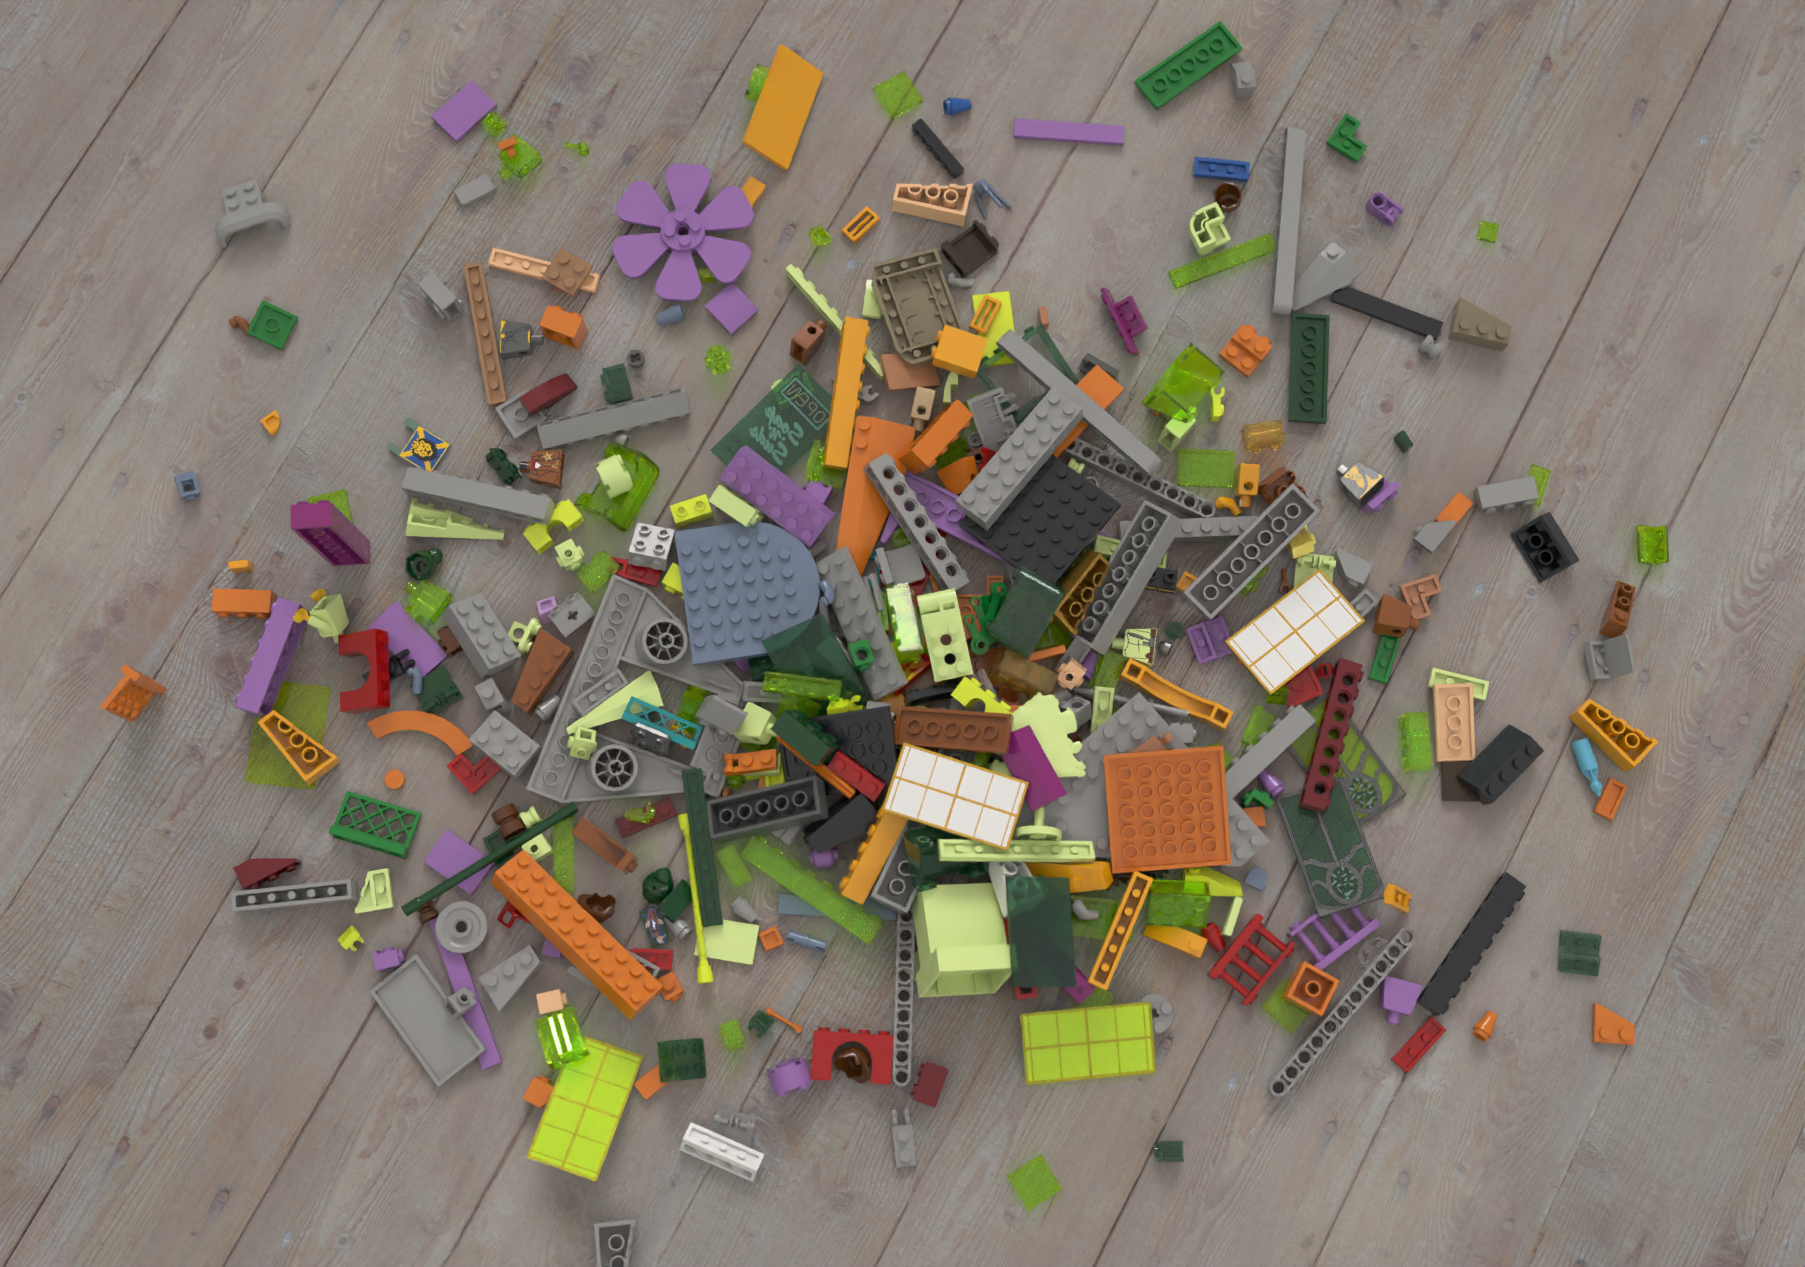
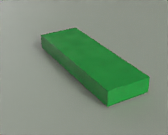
[1367,634,1401,685]

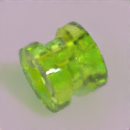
[892,529,910,549]

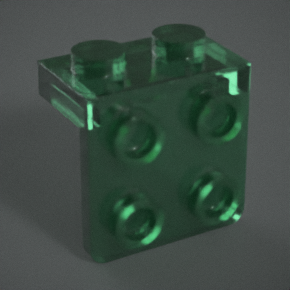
[657,1038,706,1083]

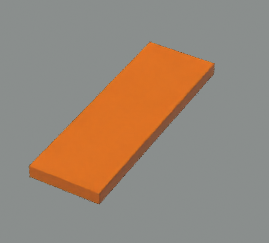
[1052,365,1124,458]

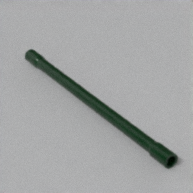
[401,801,579,917]

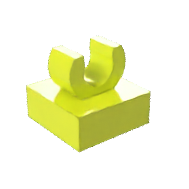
[338,924,364,951]

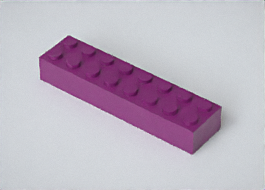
[290,500,371,566]

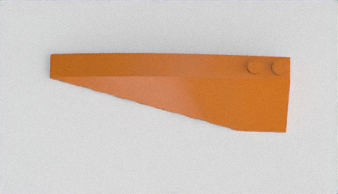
[836,416,916,576]

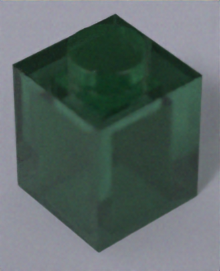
[1153,1140,1184,1162]

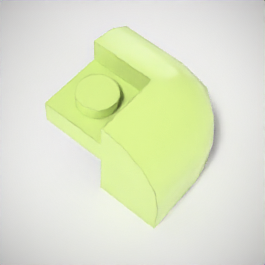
[1188,202,1231,255]

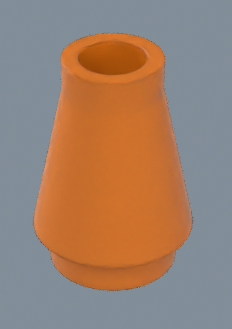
[1472,1011,1498,1042]

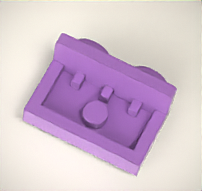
[1361,478,1401,515]

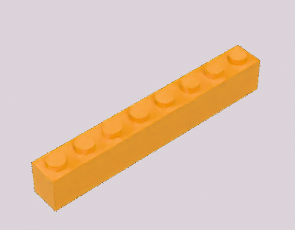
[822,316,870,471]

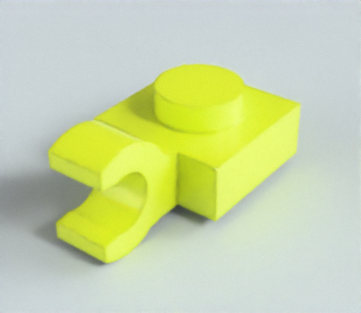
[1210,387,1225,422]
[827,695,863,715]

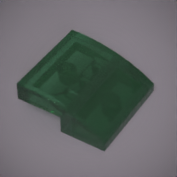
[1558,930,1602,976]

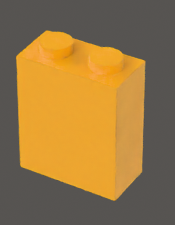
[930,325,988,379]

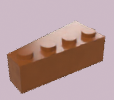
[511,628,575,716]

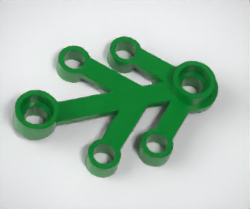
[963,582,1016,655]

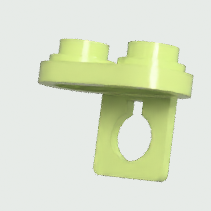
[508,618,542,654]

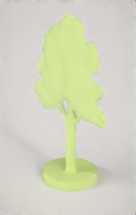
[990,692,1086,841]

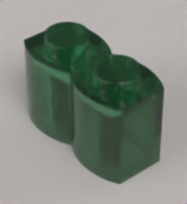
[600,363,633,405]

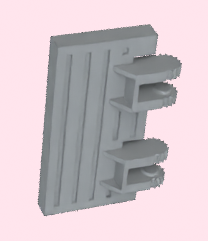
[966,386,1019,452]

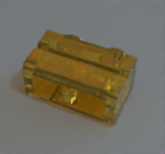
[1241,419,1285,453]

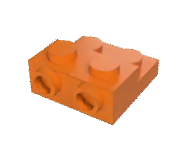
[1218,324,1273,378]

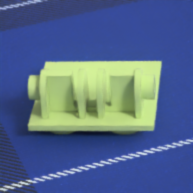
[1293,553,1336,589]

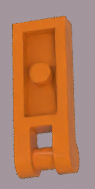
[724,749,778,776]

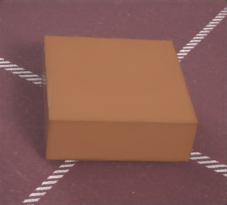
[1037,306,1049,331]

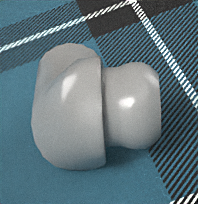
[946,273,974,288]

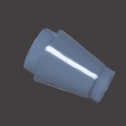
[656,304,685,326]

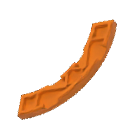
[367,710,473,756]

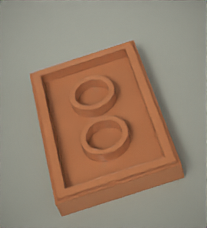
[879,353,941,392]

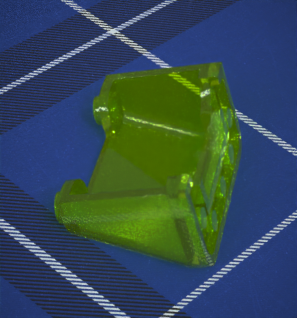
[1141,343,1225,423]
[574,441,660,532]

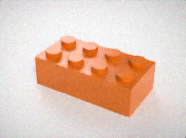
[899,399,973,475]

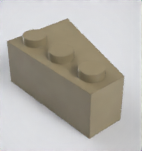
[1448,297,1512,351]

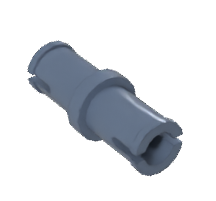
[786,930,827,954]

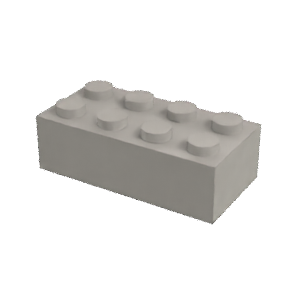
[442,593,521,679]

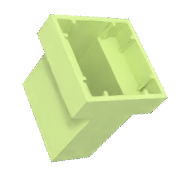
[912,883,1018,997]

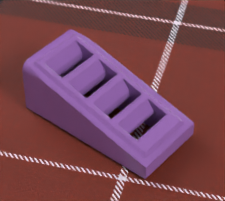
[880,512,900,547]

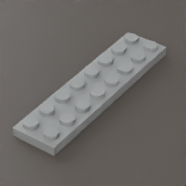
[816,546,908,701]

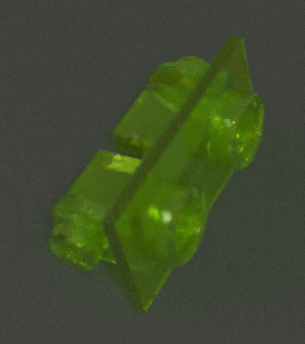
[935,437,969,470]

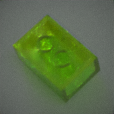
[1145,879,1211,928]

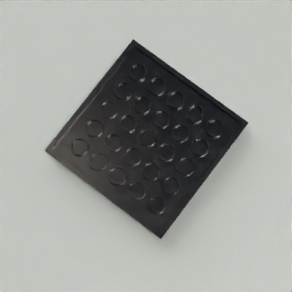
[959,455,1121,593]

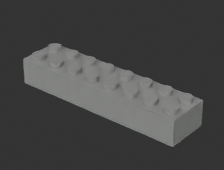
[955,387,1083,530]
[1181,484,1320,621]
[1067,500,1184,655]

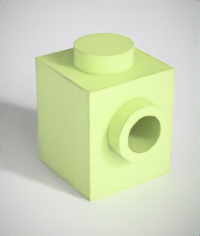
[521,833,554,862]

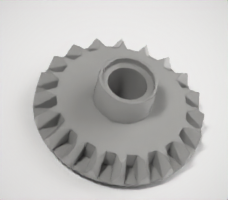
[435,901,488,953]

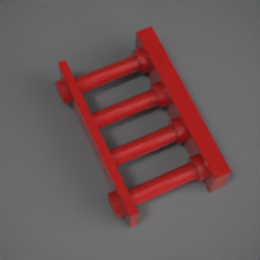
[1206,913,1295,1006]

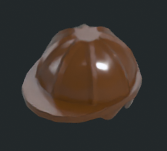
[577,893,616,923]
[834,1047,870,1083]

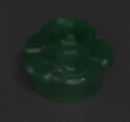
[1165,621,1184,640]

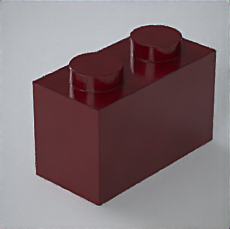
[910,1061,949,1108]

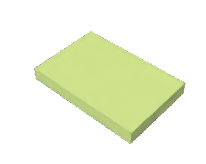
[694,916,760,965]

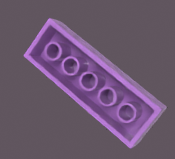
[719,445,836,548]
[235,597,309,718]

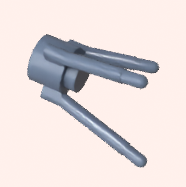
[973,179,1012,219]

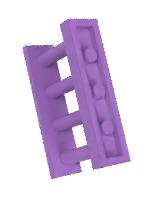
[1286,886,1381,970]

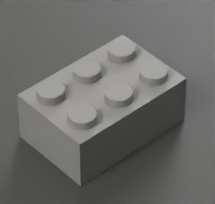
[469,710,541,780]

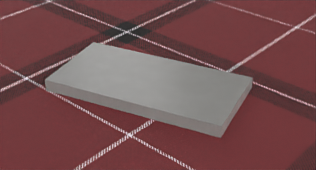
[369,954,487,1087]

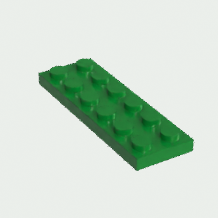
[1134,21,1243,111]

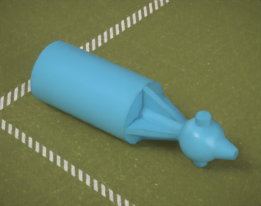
[1571,738,1602,796]

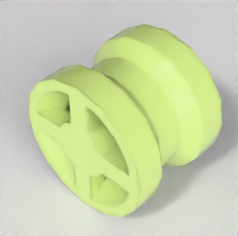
[1068,458,1085,475]
[519,806,542,830]

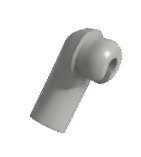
[1072,899,1098,920]

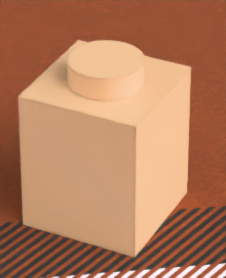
[536,989,568,1015]

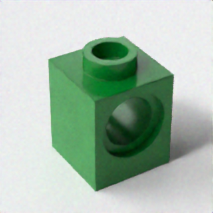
[847,639,874,672]

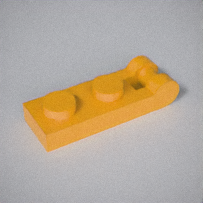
[1383,883,1412,914]

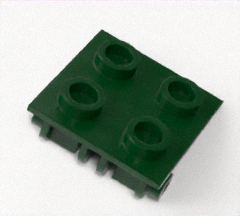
[410,665,464,714]

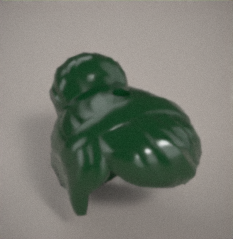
[405,548,443,581]
[642,867,674,904]

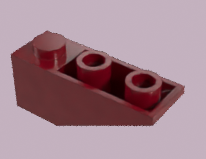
[233,858,302,890]

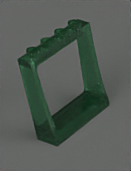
[976,324,1079,423]

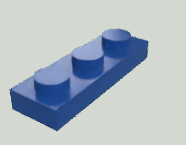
[1193,157,1250,182]

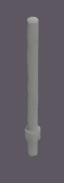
[1074,687,1189,718]

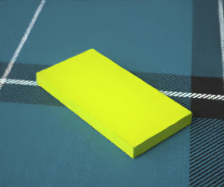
[972,291,1016,368]

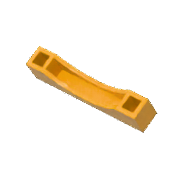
[1119,658,1234,732]

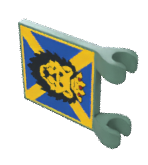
[387,418,451,472]

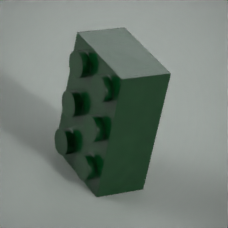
[771,709,840,767]

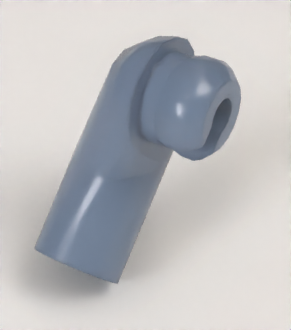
[819,580,835,607]
[407,666,423,694]

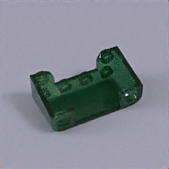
[904,825,989,892]

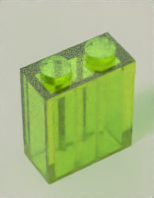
[535,1006,590,1069]

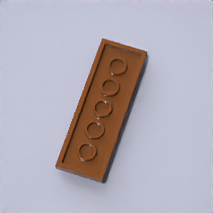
[894,706,1013,755]

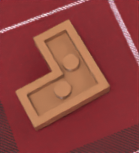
[1399,574,1442,620]

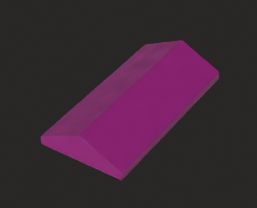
[1000,725,1067,813]

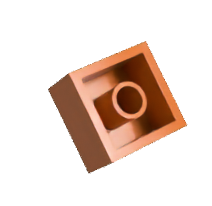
[539,305,588,350]
[1281,961,1340,1017]

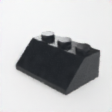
[1511,512,1580,583]

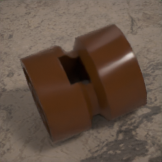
[491,803,526,840]

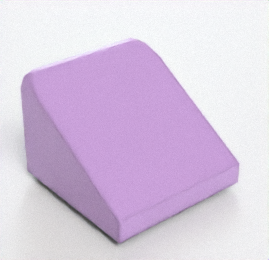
[536,596,557,624]

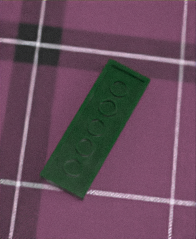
[1288,313,1330,424]

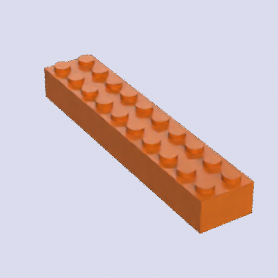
[491,850,663,1021]

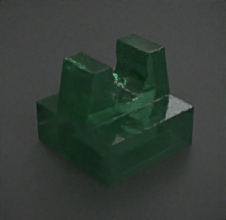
[747,1009,775,1038]

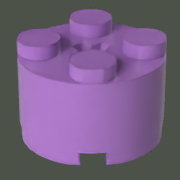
[766,1056,811,1097]

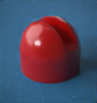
[1317,663,1333,679]

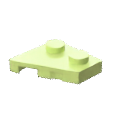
[354,868,394,914]

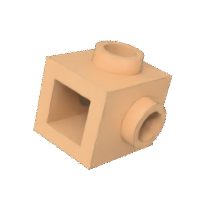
[1056,658,1087,690]

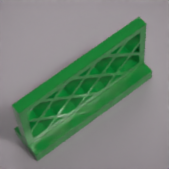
[329,791,422,859]

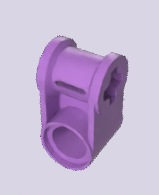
[1366,192,1403,227]

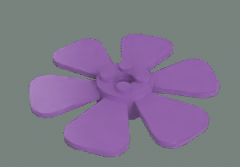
[612,164,754,302]

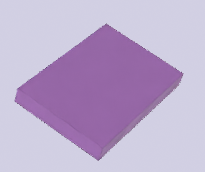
[431,81,497,143]
[423,830,495,895]

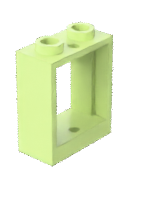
[709,485,764,527]

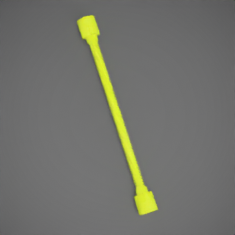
[678,813,714,984]

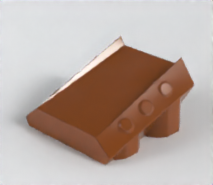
[1258,466,1308,506]

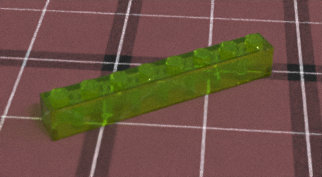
[740,836,884,945]

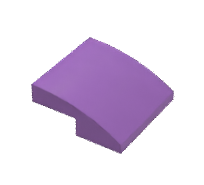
[704,283,758,334]
[1186,616,1234,665]

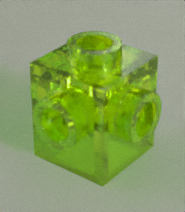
[704,345,732,375]

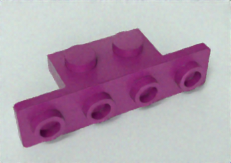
[1100,287,1148,356]

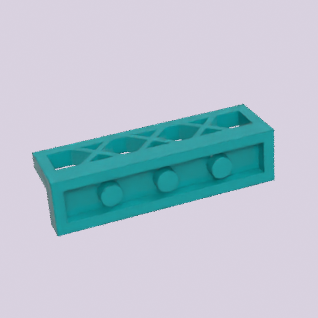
[621,696,703,750]

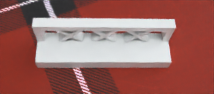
[680,1122,764,1182]

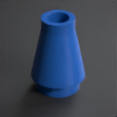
[943,97,971,116]

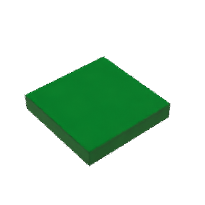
[246,300,298,351]

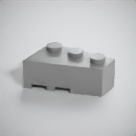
[479,945,544,1012]

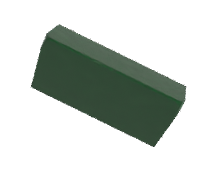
[657,879,693,923]

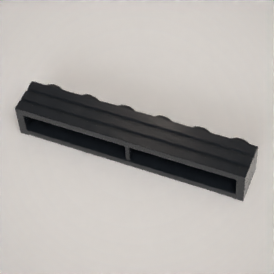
[912,118,964,179]

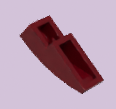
[519,373,578,417]

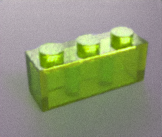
[1398,712,1432,773]

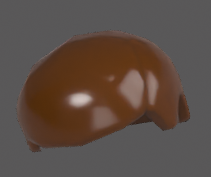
[1214,182,1242,213]

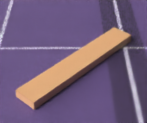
[488,248,600,294]

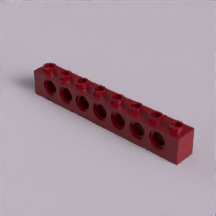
[1298,658,1364,813]

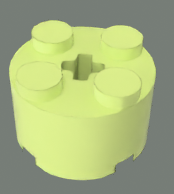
[594,454,634,499]

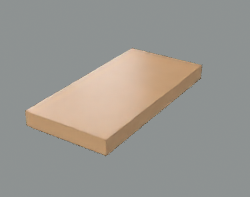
[1432,683,1475,762]

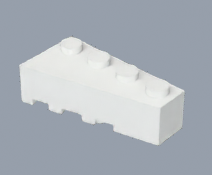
[985,861,1045,918]

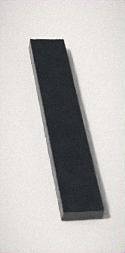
[1331,286,1443,341]

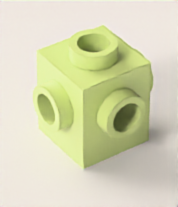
[554,538,585,571]
[567,726,597,760]

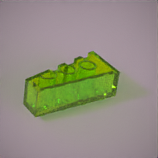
[885,582,924,663]

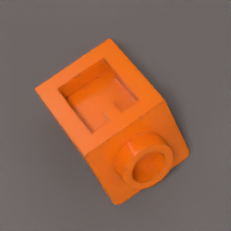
[657,971,685,1003]

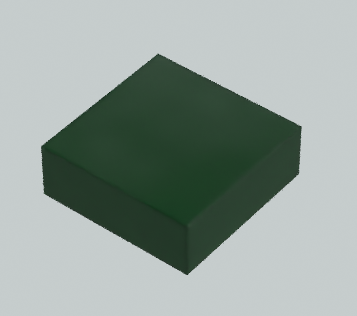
[1393,430,1413,454]

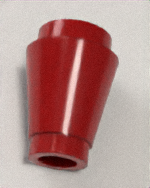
[1200,922,1226,952]

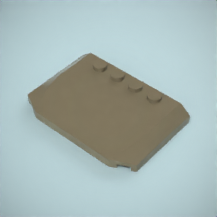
[871,247,967,367]

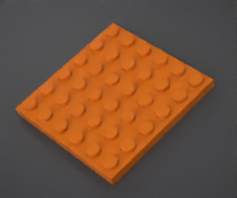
[1103,745,1231,874]

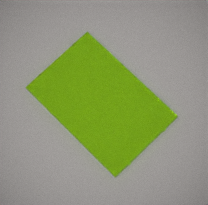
[244,681,331,790]

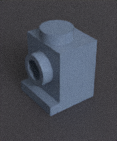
[174,471,201,502]

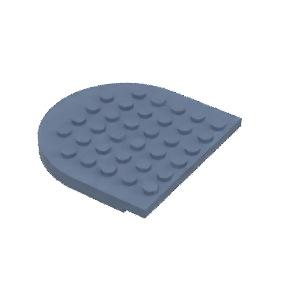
[674,522,820,666]

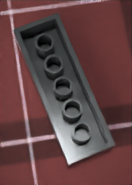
[706,775,829,844]

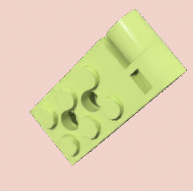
[917,588,973,682]

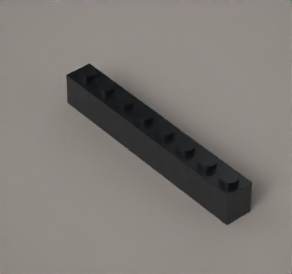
[1416,872,1526,1016]

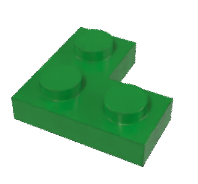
[1326,113,1367,163]

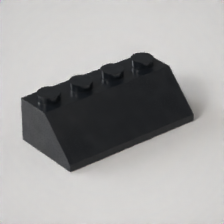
[1457,724,1544,805]

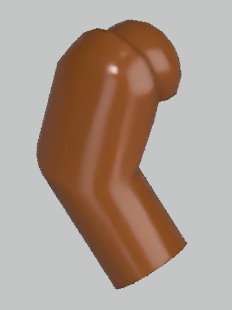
[229,315,250,337]

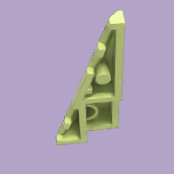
[405,498,505,540]
[566,670,663,734]

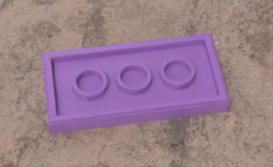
[368,601,448,678]

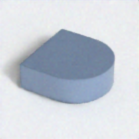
[1244,868,1267,891]

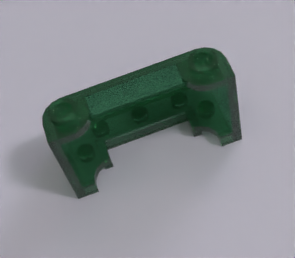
[983,565,1065,660]

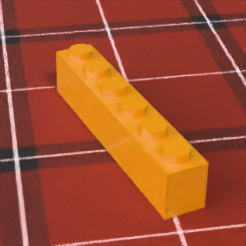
[839,807,908,905]
[1086,871,1153,991]

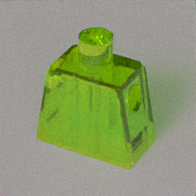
[498,133,543,180]
[404,580,454,626]

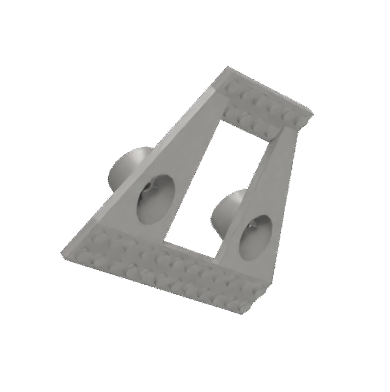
[525,574,755,803]

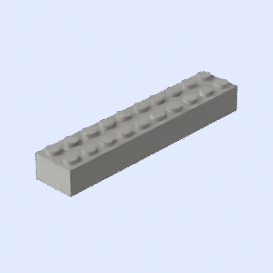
[869,749,981,915]

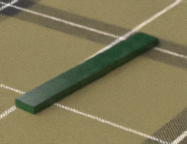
[681,768,723,927]

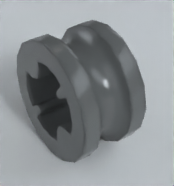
[627,350,645,369]

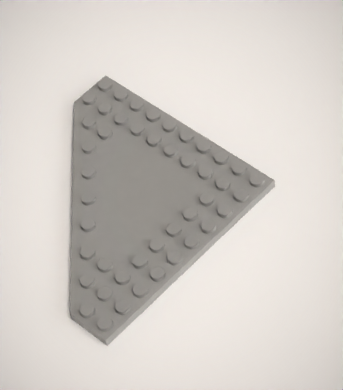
[1011,692,1270,867]

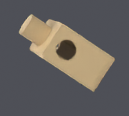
[910,386,936,433]

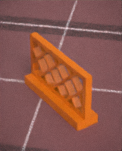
[100,664,167,723]

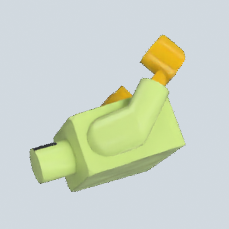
[293,589,349,643]

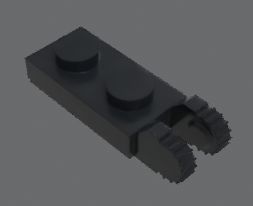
[362,649,416,682]

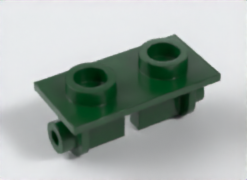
[485,448,522,485]

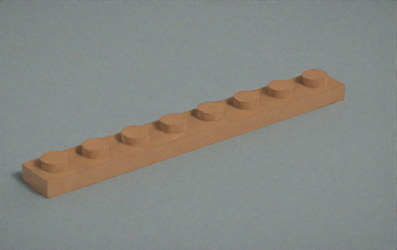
[463,262,507,407]

